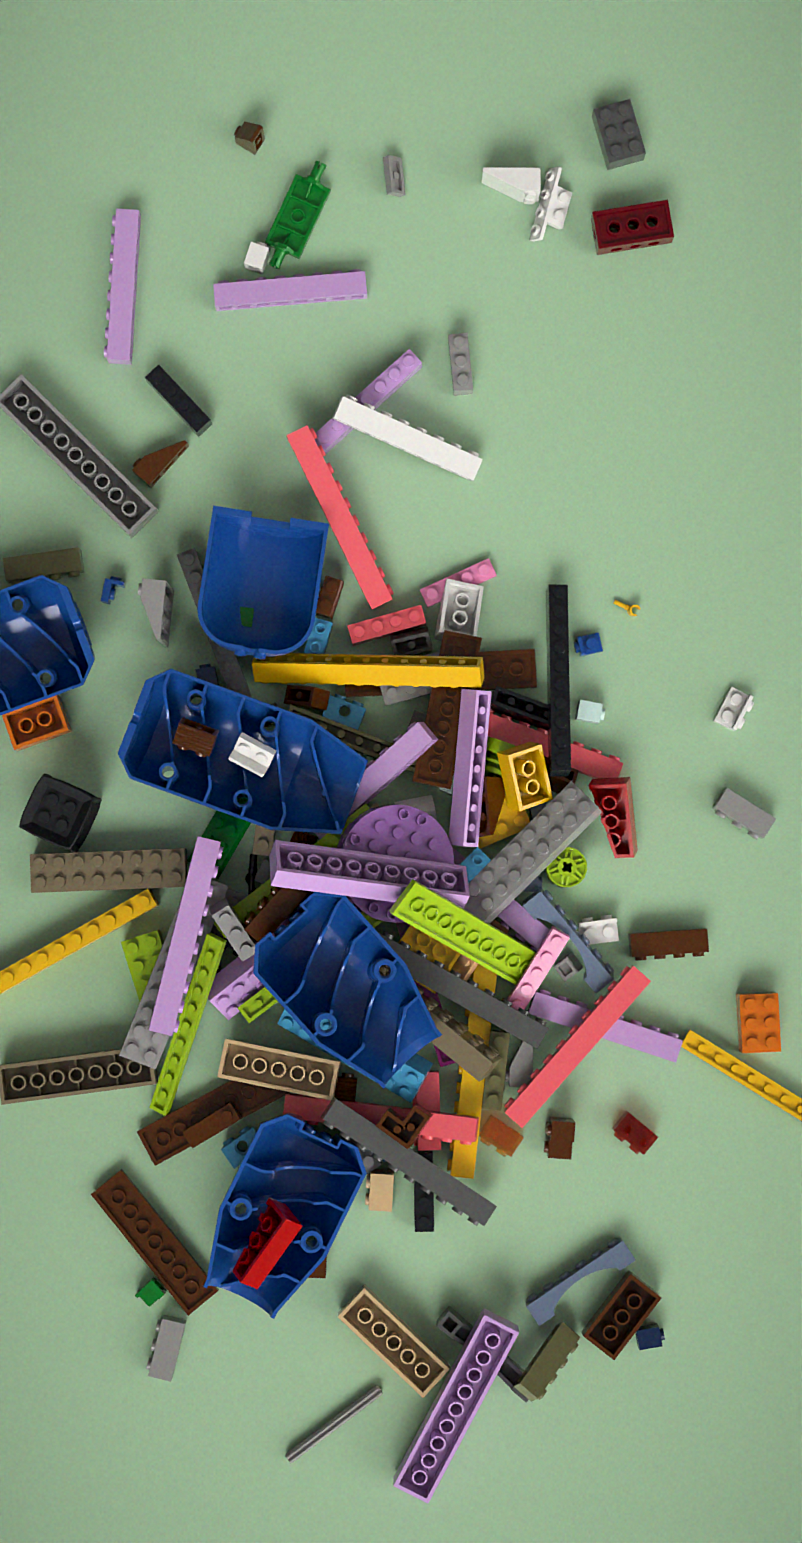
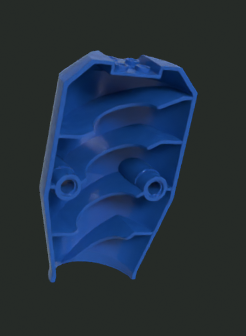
[253,892,442,1089]
[203,1113,367,1319]

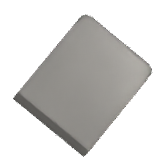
[553,952,583,981]

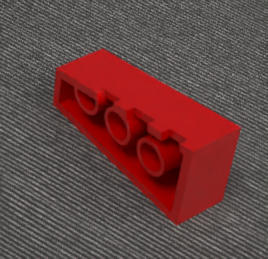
[588,777,638,858]
[232,1197,302,1289]

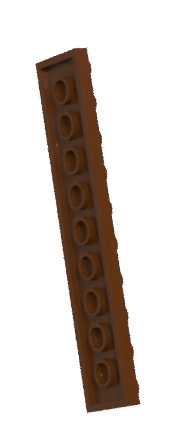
[345,649,537,698]

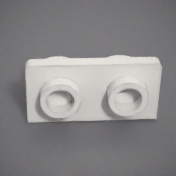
[714,687,754,731]
[228,732,277,777]
[577,914,619,945]

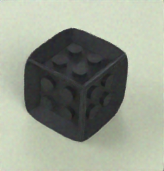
[19,773,102,852]

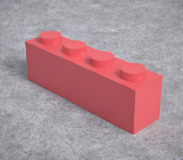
[347,605,426,646]
[413,1071,441,1151]

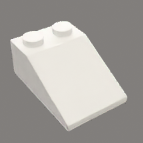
[482,167,541,204]
[434,579,484,641]

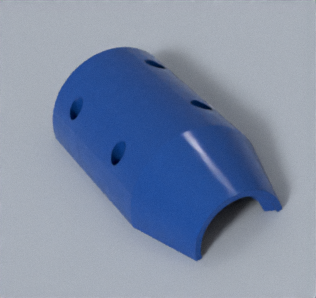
[0,575,95,716]
[118,669,368,834]

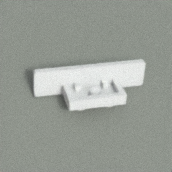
[530,166,572,242]

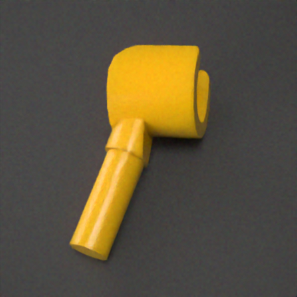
[613,599,641,616]

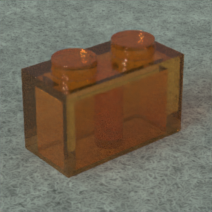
[479,1114,524,1157]

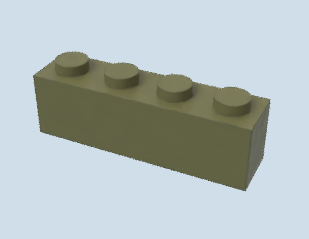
[3,547,84,585]
[482,1030,510,1111]
[513,1322,580,1402]

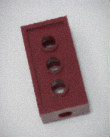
[591,199,674,255]

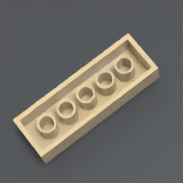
[217,1039,341,1100]
[338,1284,450,1398]

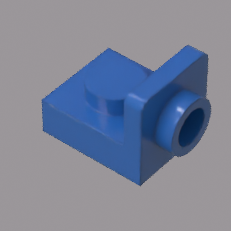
[101,576,126,604]
[573,633,603,657]

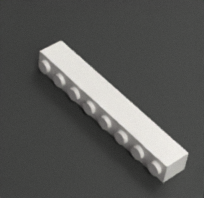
[332,395,483,481]

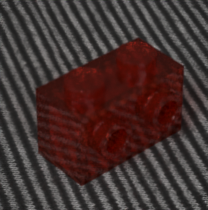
[612,1110,658,1155]

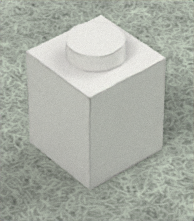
[244,241,270,274]

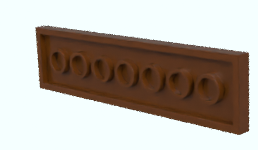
[412,630,482,789]
[137,1080,290,1166]
[91,1169,219,1316]

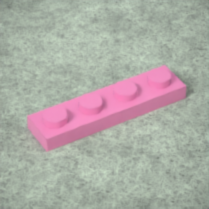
[420,558,497,608]

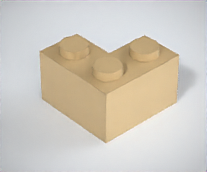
[365,1169,394,1212]

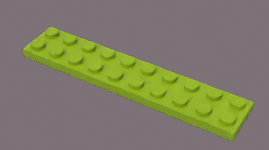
[389,879,536,985]

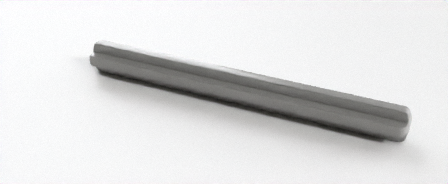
[285,1385,382,1463]

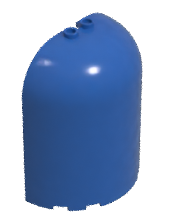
[198,505,329,659]

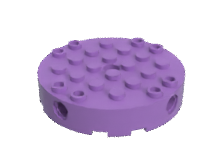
[337,804,454,923]

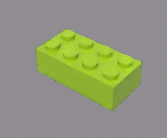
[121,930,164,1002]

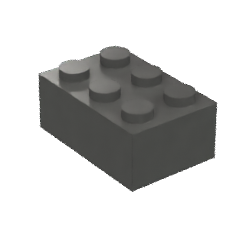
[592,99,646,170]

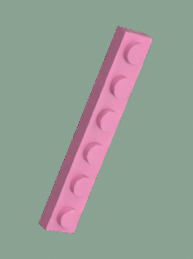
[507,926,570,1010]

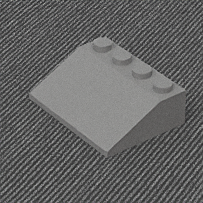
[138,578,174,647]

